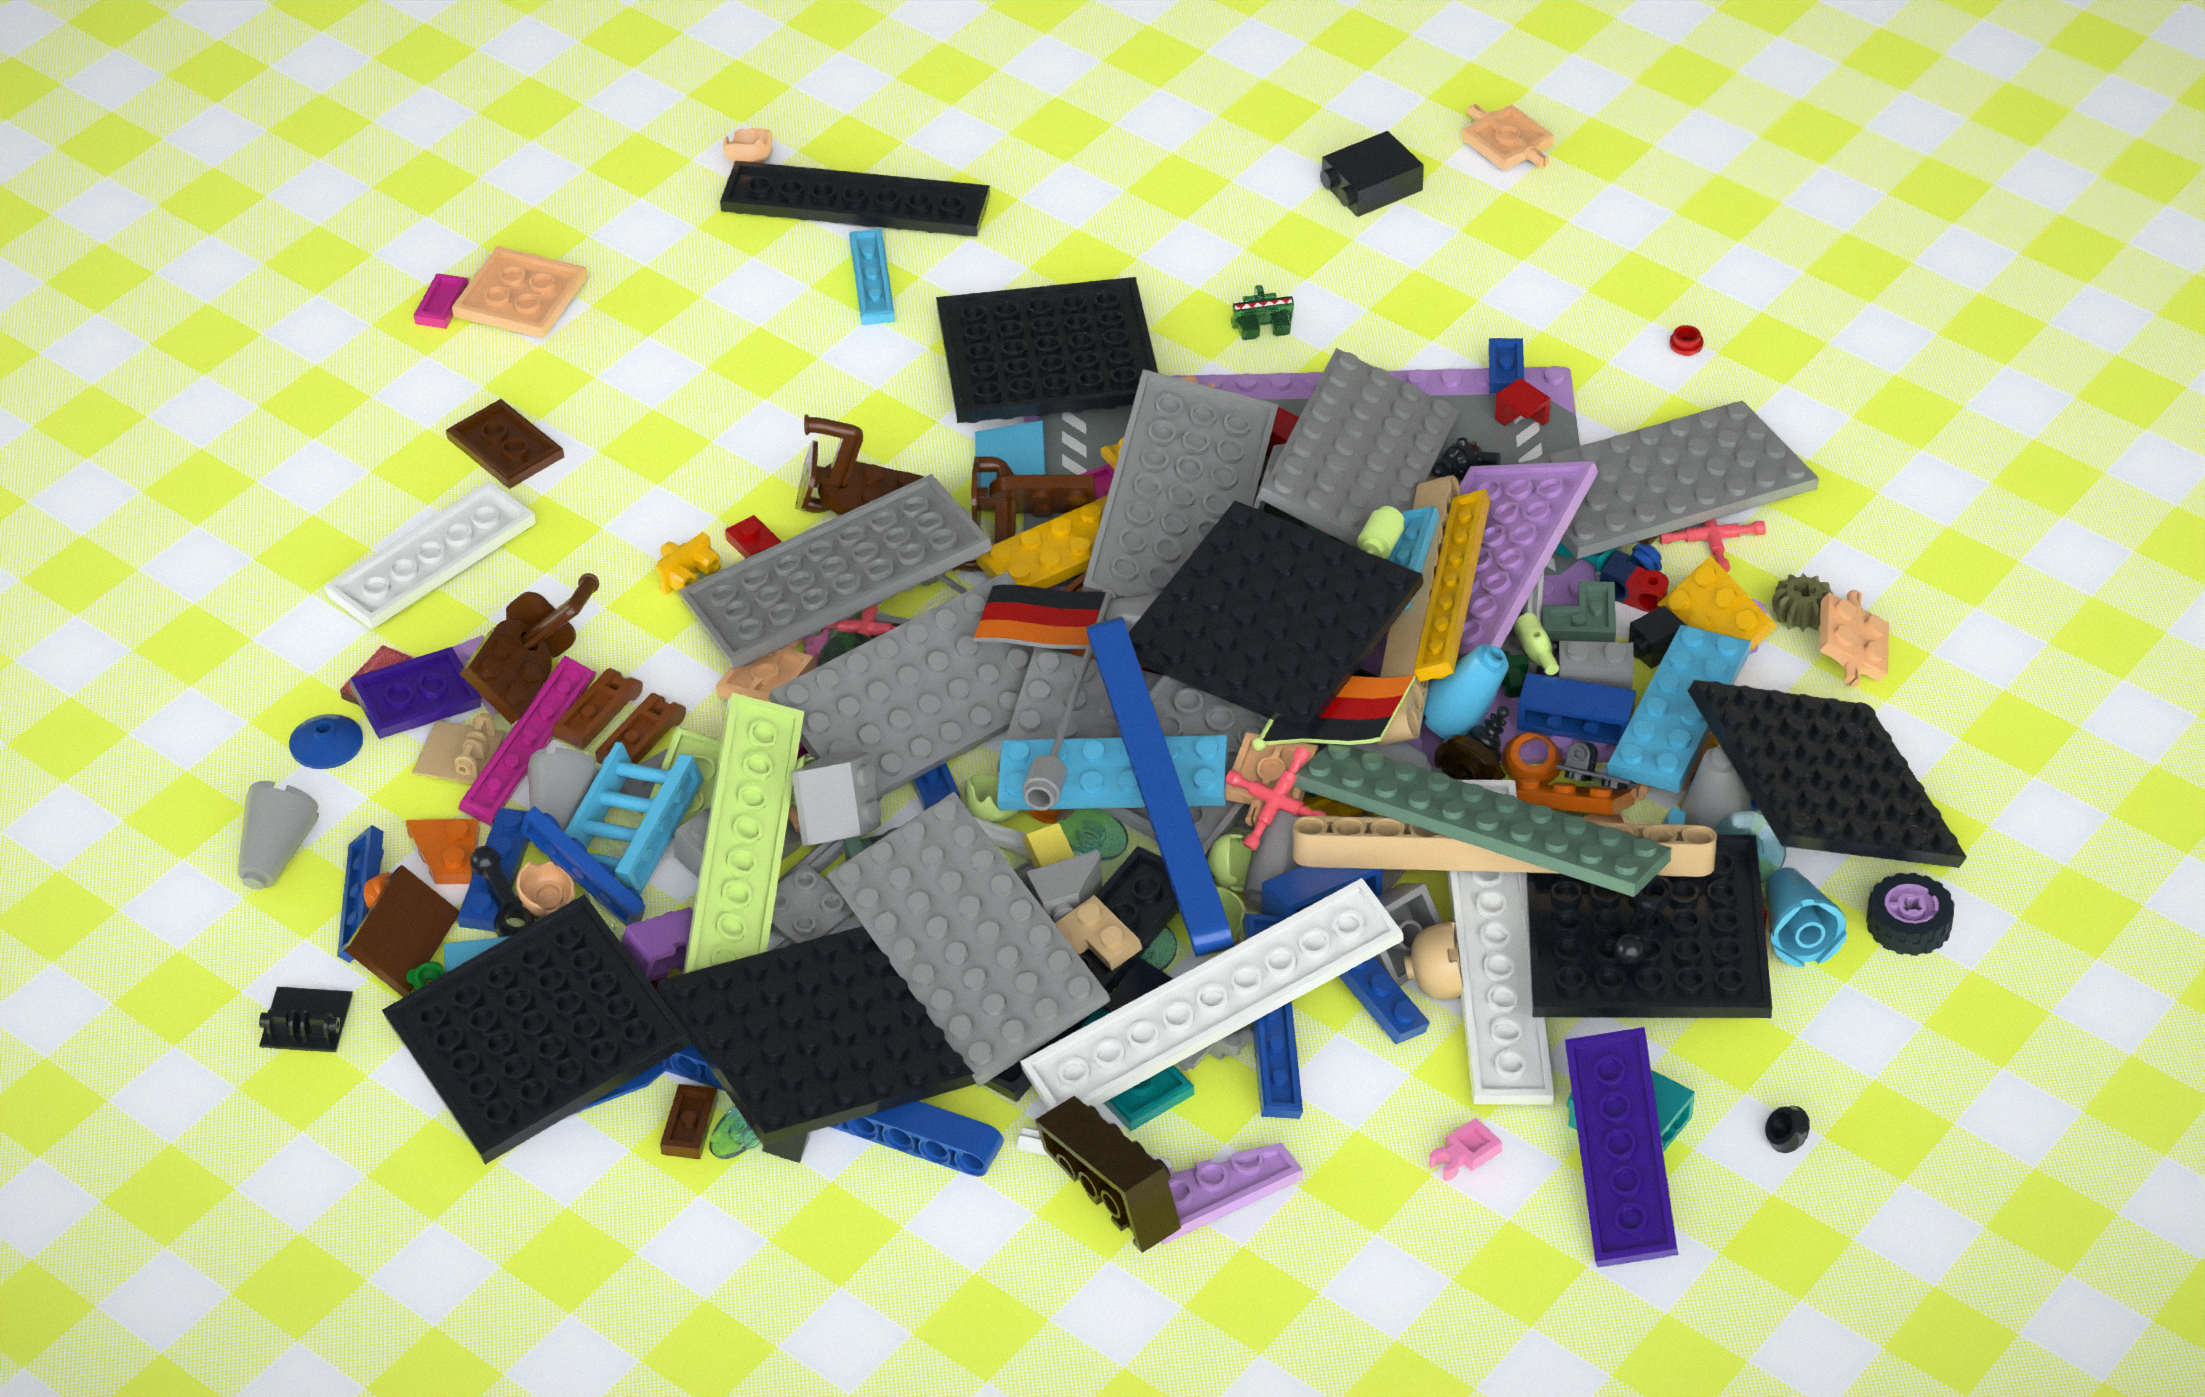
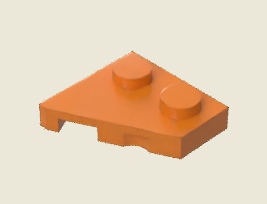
[406,819,480,884]

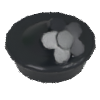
[1765,1105,1810,1154]

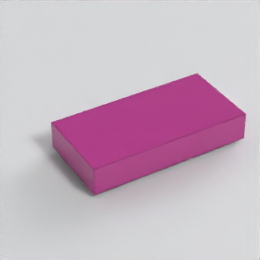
[413,273,469,329]

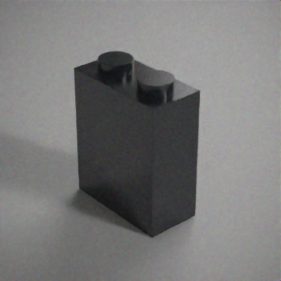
[1320,130,1424,217]

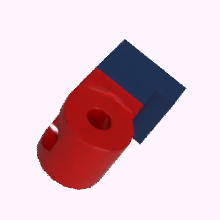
[1600,550,1669,613]

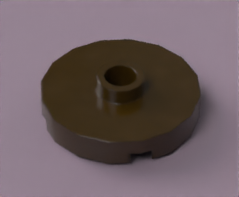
[1434,734,1504,780]

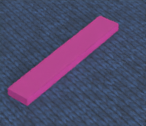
[458,655,596,827]

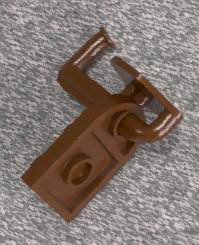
[795,414,924,515]
[952,457,1096,572]
[459,573,600,725]

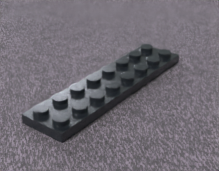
[720,161,990,237]
[983,846,1180,1102]

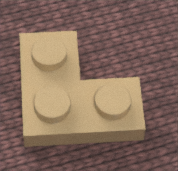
[1055,895,1143,971]

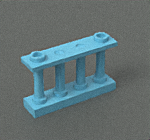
[551,742,704,895]

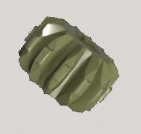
[1772,572,1834,632]

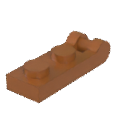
[552,668,643,750]
[595,693,686,764]

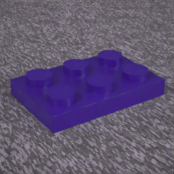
[350,647,481,739]

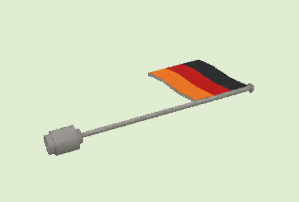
[972,585,1115,811]

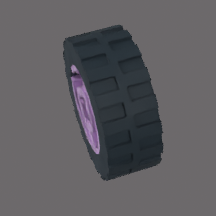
[1866,872,1955,956]

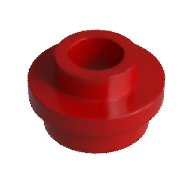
[1669,325,1704,356]

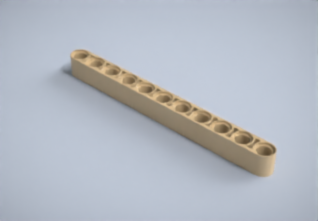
[1378,475,1462,746]
[1293,816,1717,877]

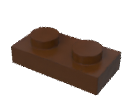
[660,1084,719,1159]

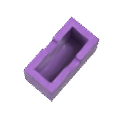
[621,907,693,982]

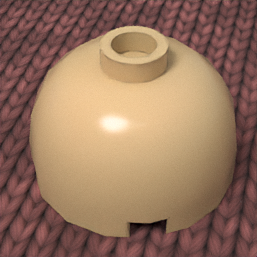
[1404,921,1463,1000]

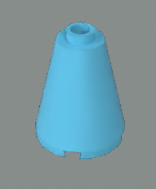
[1424,644,1509,739]
[1766,867,1847,967]

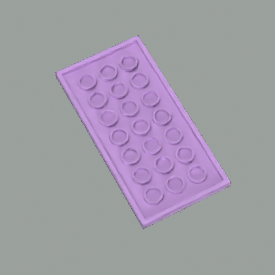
[1364,461,1598,666]

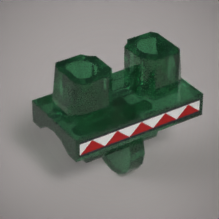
[1231,284,1294,341]

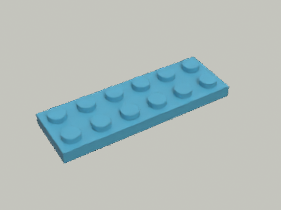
[1607,625,1751,793]
[997,735,1228,811]

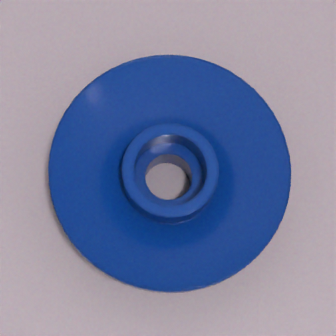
[289,714,363,769]

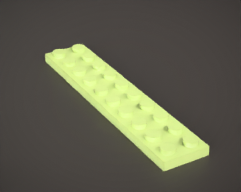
[683,693,804,974]

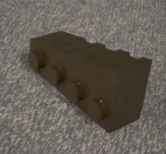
[1035,1096,1181,1253]

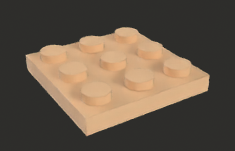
[452,246,588,339]

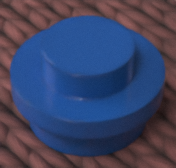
[1629,543,1662,571]

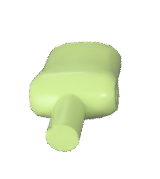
[1514,613,1559,675]

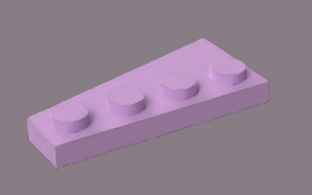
[1161,1143,1303,1244]

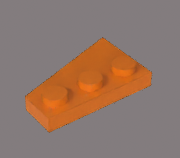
[1515,778,1635,815]

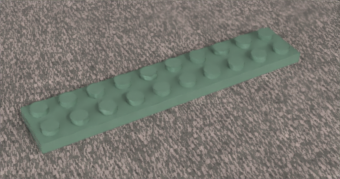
[1294,744,1671,897]

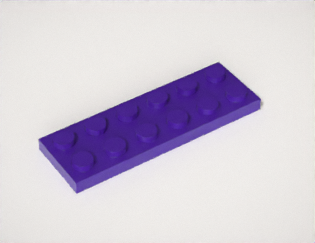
[1565,1027,1679,1268]

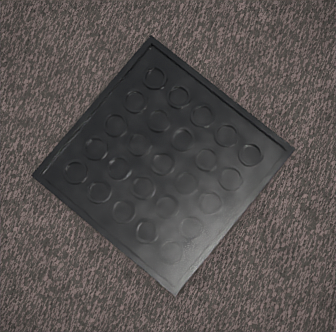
[936,277,1158,423]
[1129,501,1424,732]
[1687,680,1967,868]
[1526,834,1773,1018]
[382,894,693,1165]
[657,926,976,1145]

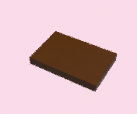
[446,399,564,489]
[344,865,459,998]

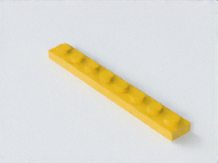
[1414,489,1491,682]

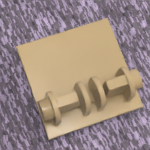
[412,713,506,784]

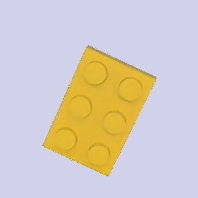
[1657,555,1778,652]

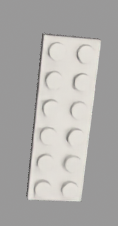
[325,481,536,630]

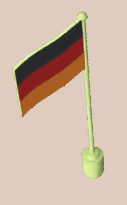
[1252,506,1416,751]

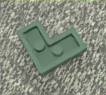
[1542,581,1616,642]

